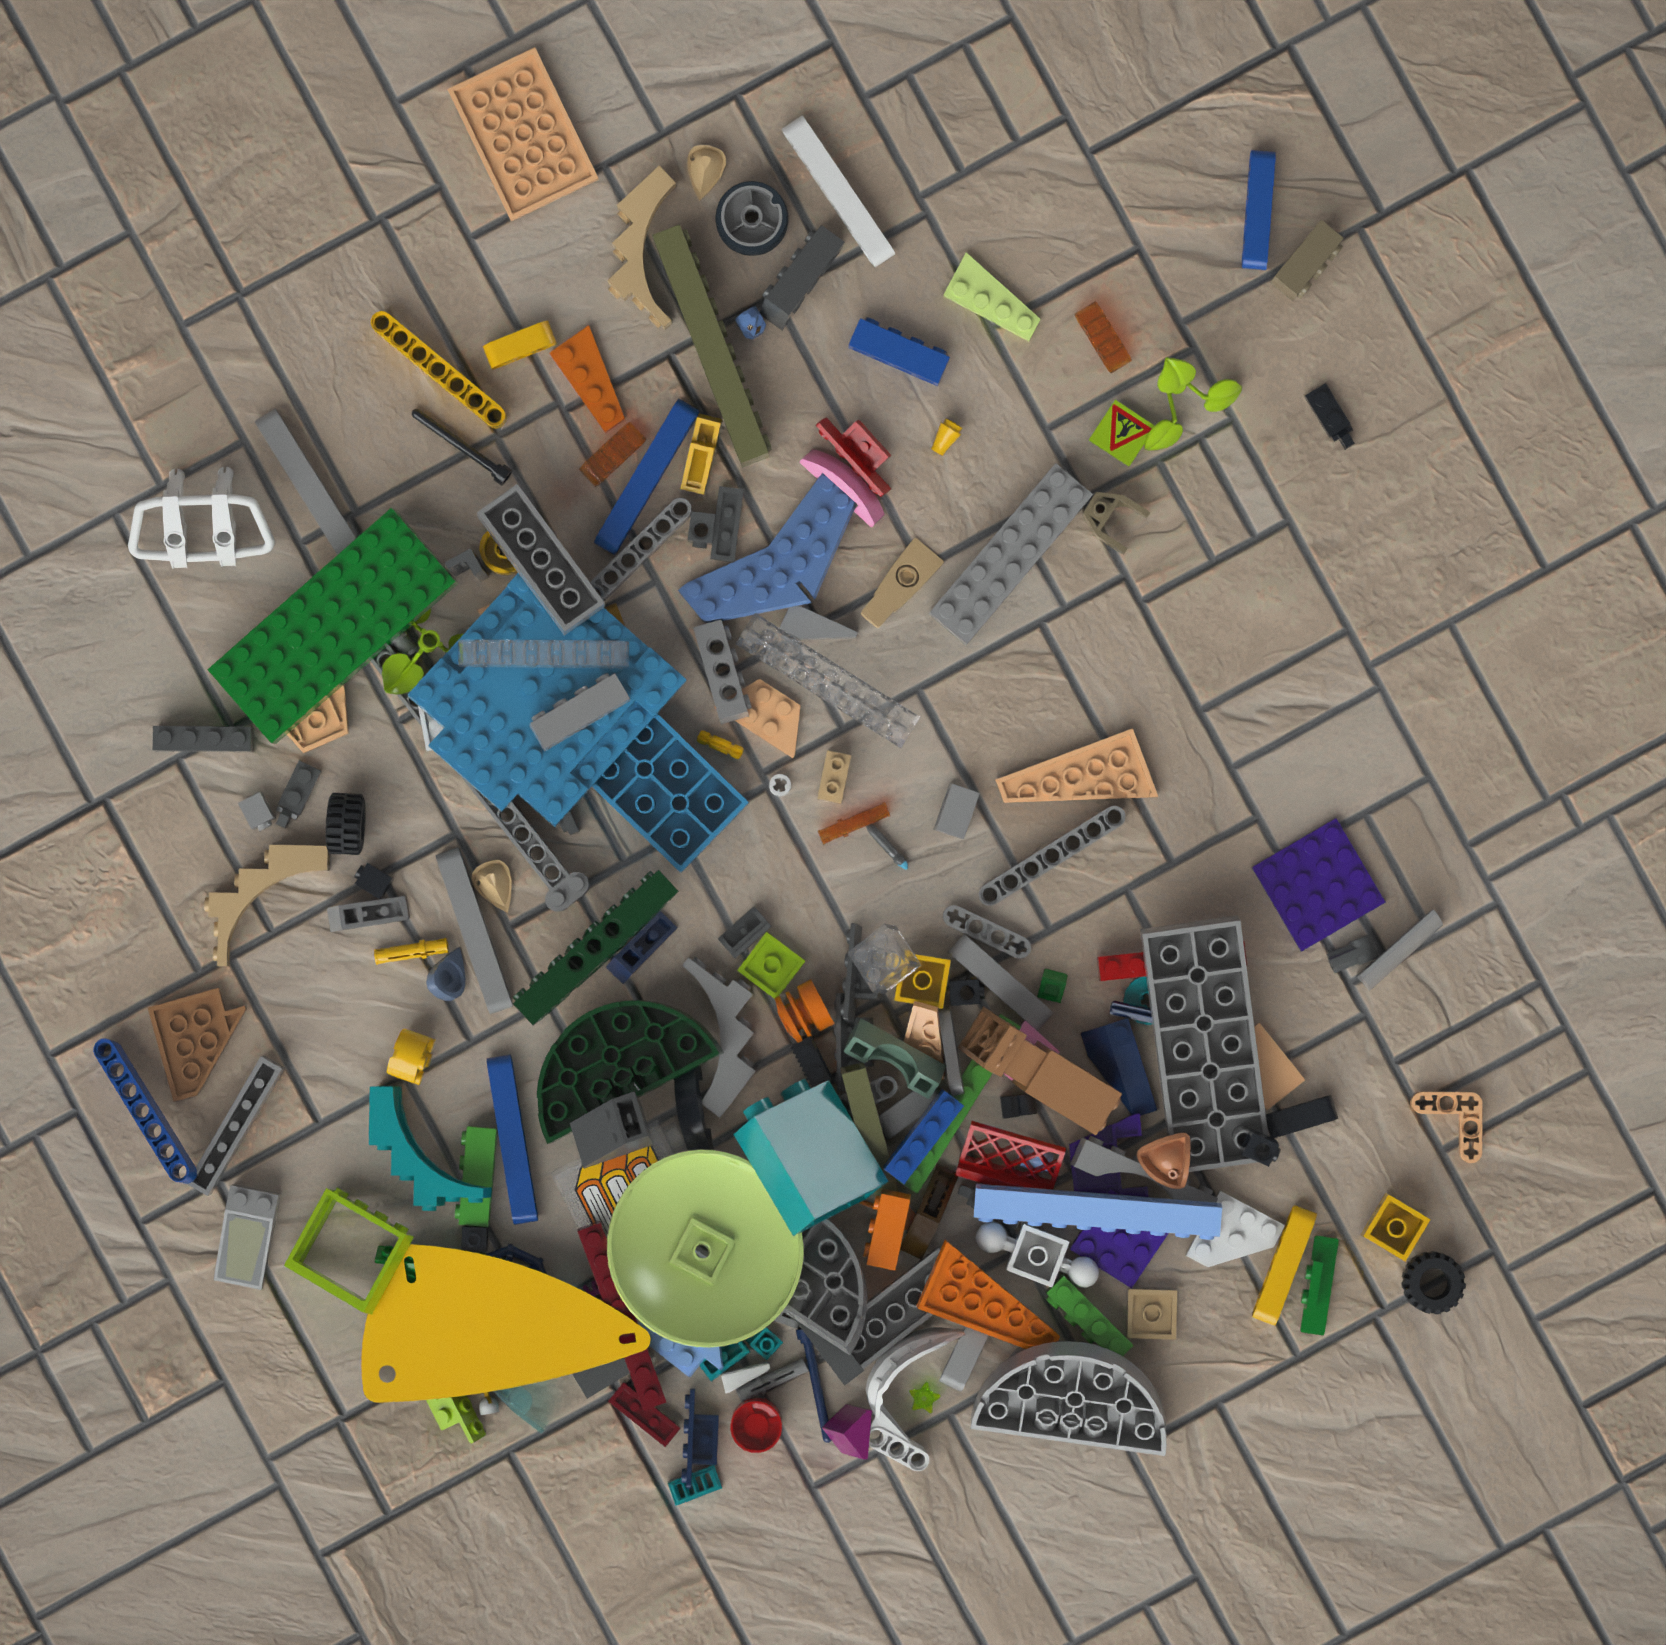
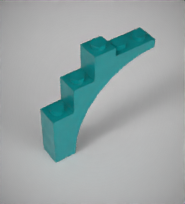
[369,1086,492,1211]

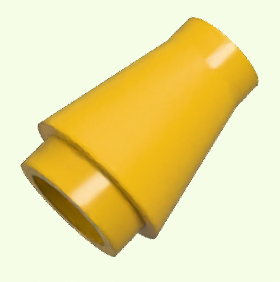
[931,418,962,456]

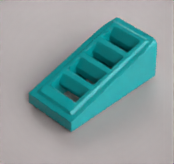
[668,1465,722,1506]

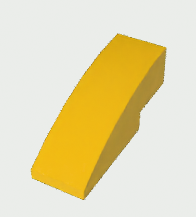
[680,413,723,495]

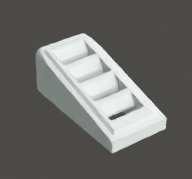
[721,1361,770,1393]

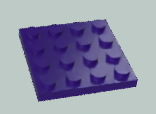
[1251,818,1386,952]

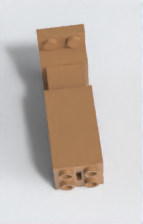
[958,1006,1122,1135]

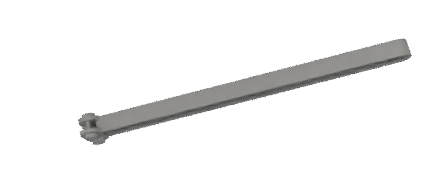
[371,645,590,912]

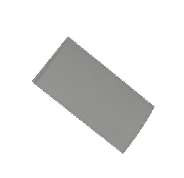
[1357,909,1443,991]

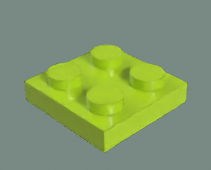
[737,932,805,998]

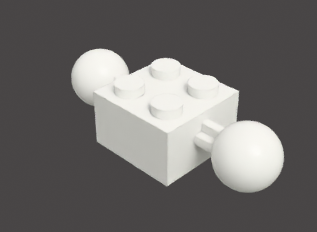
[976,1222,1099,1288]

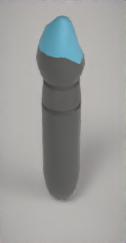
[866,823,908,870]

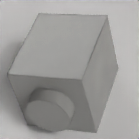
[238,792,276,832]

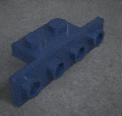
[682,1389,719,1489]

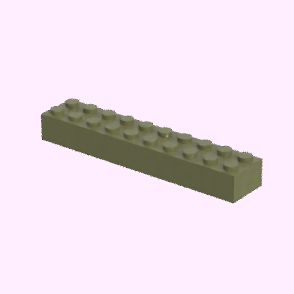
[652,224,772,468]

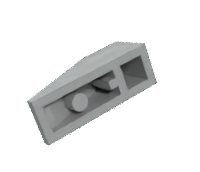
[779,606,858,642]
[327,896,409,932]

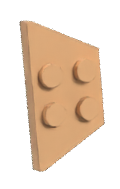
[714,679,801,759]

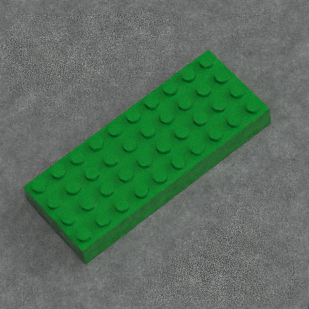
[207,508,459,744]

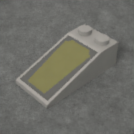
[214,1184,281,1290]

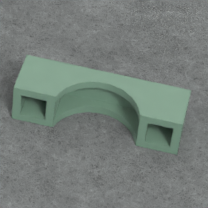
[843,1018,946,1099]

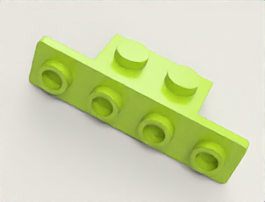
[426,1395,486,1444]

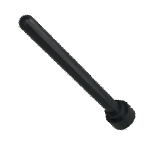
[411,409,513,486]

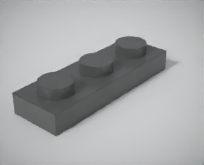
[710,486,744,562]

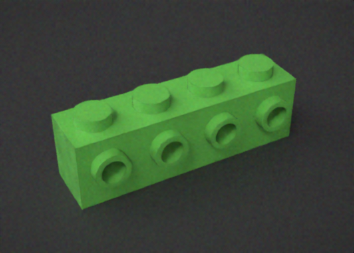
[1045,1274,1133,1356]

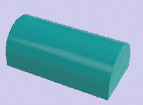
[699,1341,751,1382]

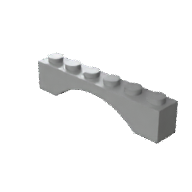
[1070,1136,1218,1202]

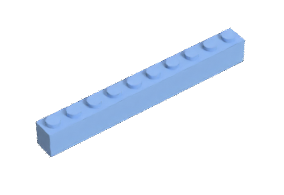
[974,1184,1222,1240]

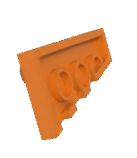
[549,325,625,433]

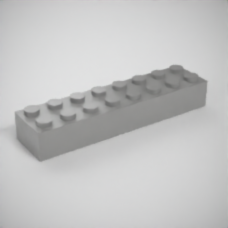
[929,463,1093,645]

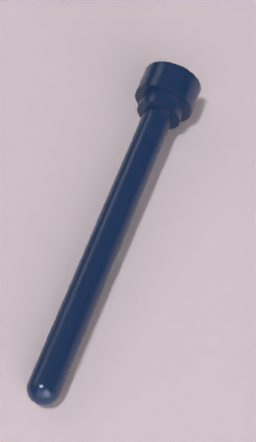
[796,1328,832,1443]

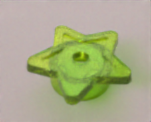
[909,1382,941,1414]

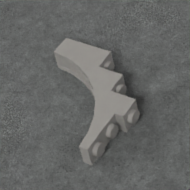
[683,957,756,1118]

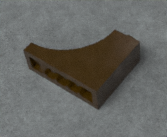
[900,1164,959,1260]

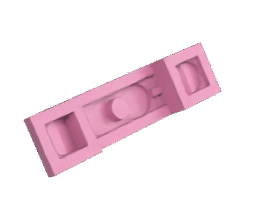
[800,449,885,527]

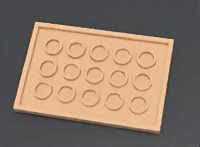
[447,47,599,222]

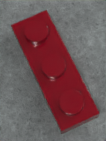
[608,1382,681,1447]

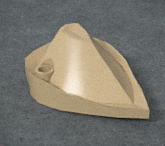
[687,145,726,201]
[471,860,512,913]

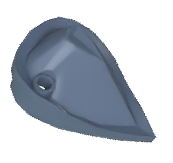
[426,947,466,1001]

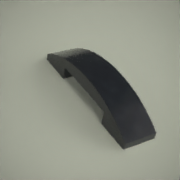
[674,1066,714,1151]

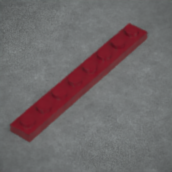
[577,1221,666,1411]

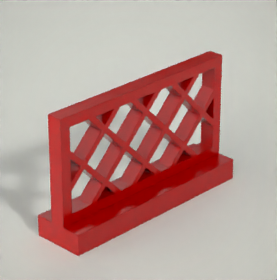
[955,1121,1066,1190]

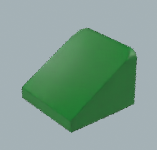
[1037,969,1068,1003]

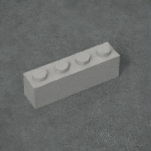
[530,673,630,751]

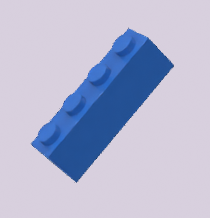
[848,317,950,387]
[883,1089,964,1184]

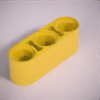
[483,321,557,370]

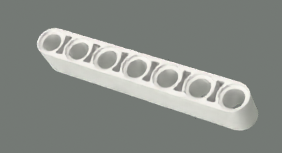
[782,115,895,268]

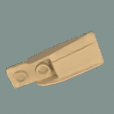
[861,538,944,628]

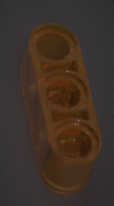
[1074,301,1132,374]
[579,422,647,487]

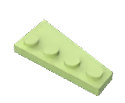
[943,253,1041,341]

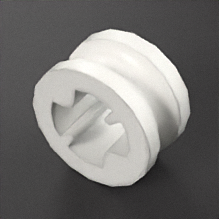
[769,774,791,797]

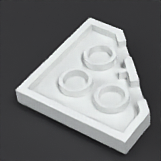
[1186,1191,1285,1267]

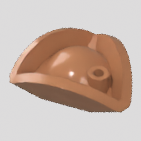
[1137,1133,1190,1189]

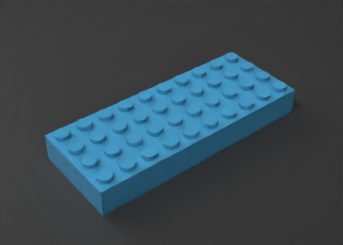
[592,714,749,873]

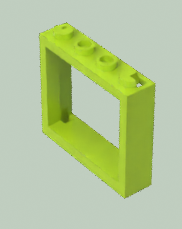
[284,1187,414,1315]

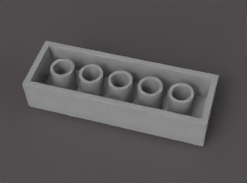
[477,484,605,636]
[851,1247,940,1369]

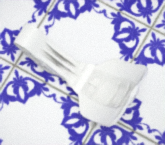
[866,1327,966,1471]

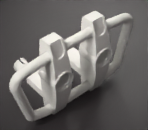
[128,467,275,569]

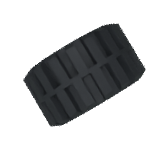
[326,793,366,855]
[1401,1251,1466,1315]

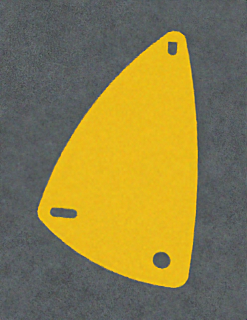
[361,1244,651,1403]

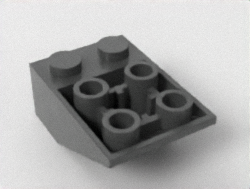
[570,1091,654,1169]

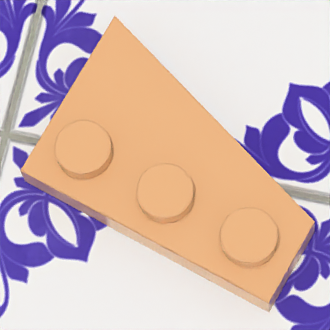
[904,1001,945,1080]

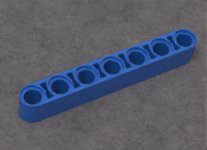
[594,398,700,555]
[93,1039,197,1184]
[486,1054,538,1225]

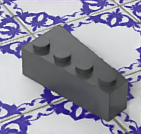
[760,225,845,331]

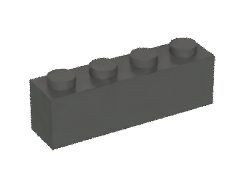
[152,726,254,753]

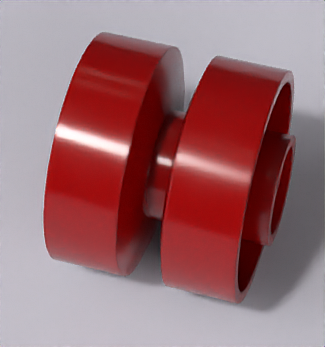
[730,1397,782,1453]

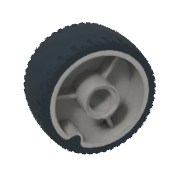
[715,181,788,256]

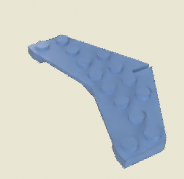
[678,474,856,623]

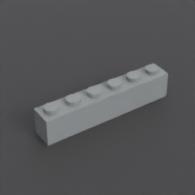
[188,1056,285,1196]

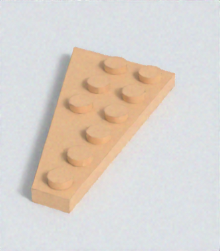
[995,728,1158,803]

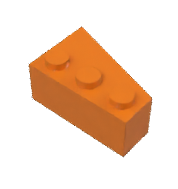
[863,1189,911,1271]

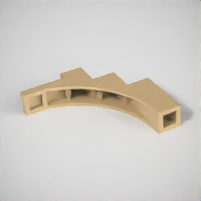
[607,165,677,330]
[204,845,330,966]

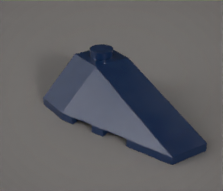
[1080,1018,1157,1116]

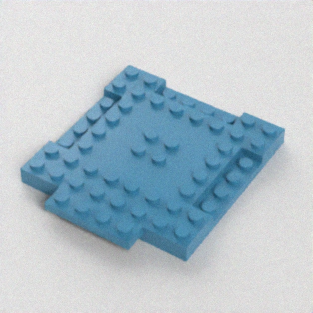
[408,573,687,827]

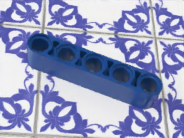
[1241,150,1276,270]

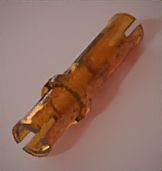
[817,802,891,845]

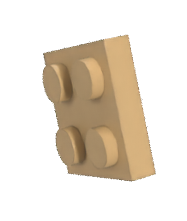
[1127,1288,1177,1340]

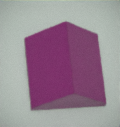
[822,1404,872,1460]

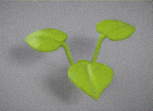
[1144,357,1242,451]
[382,608,463,695]

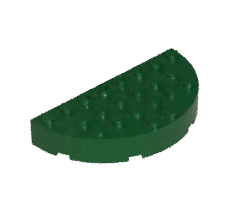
[512,870,679,1026]
[537,1000,724,1144]

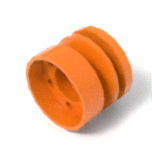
[774,979,834,1043]

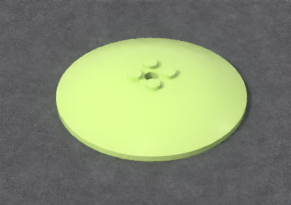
[607,1150,804,1348]

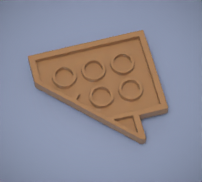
[148,988,247,1102]

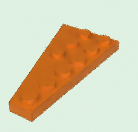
[916,1239,1060,1349]

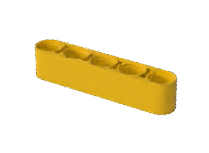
[1252,1205,1317,1326]

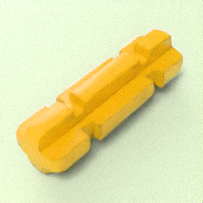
[697,730,744,759]

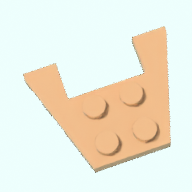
[287,684,349,753]

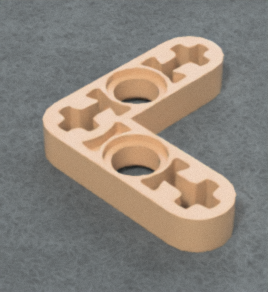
[1410,1092,1482,1163]

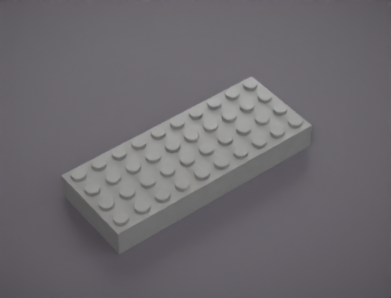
[1140,915,1268,1172]

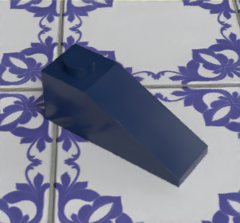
[606,911,678,984]

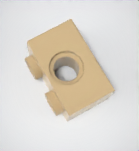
[817,751,851,804]

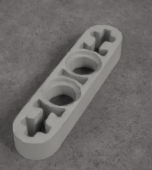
[943,905,1031,959]
[938,1007,964,1096]

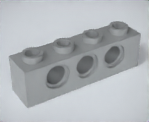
[693,620,752,724]

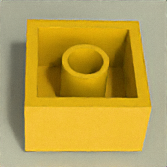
[894,952,951,1009]
[1360,1193,1431,1262]

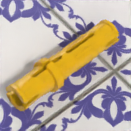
[374,938,449,965]

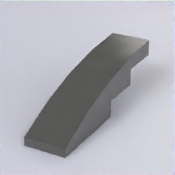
[795,1320,864,1386]

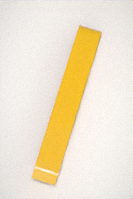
[371,311,507,429]

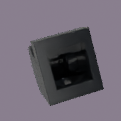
[1000,1094,1038,1119]

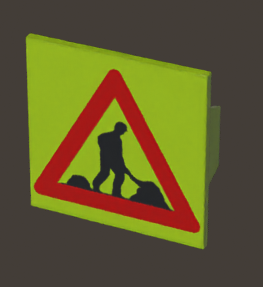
[1088,400,1155,467]

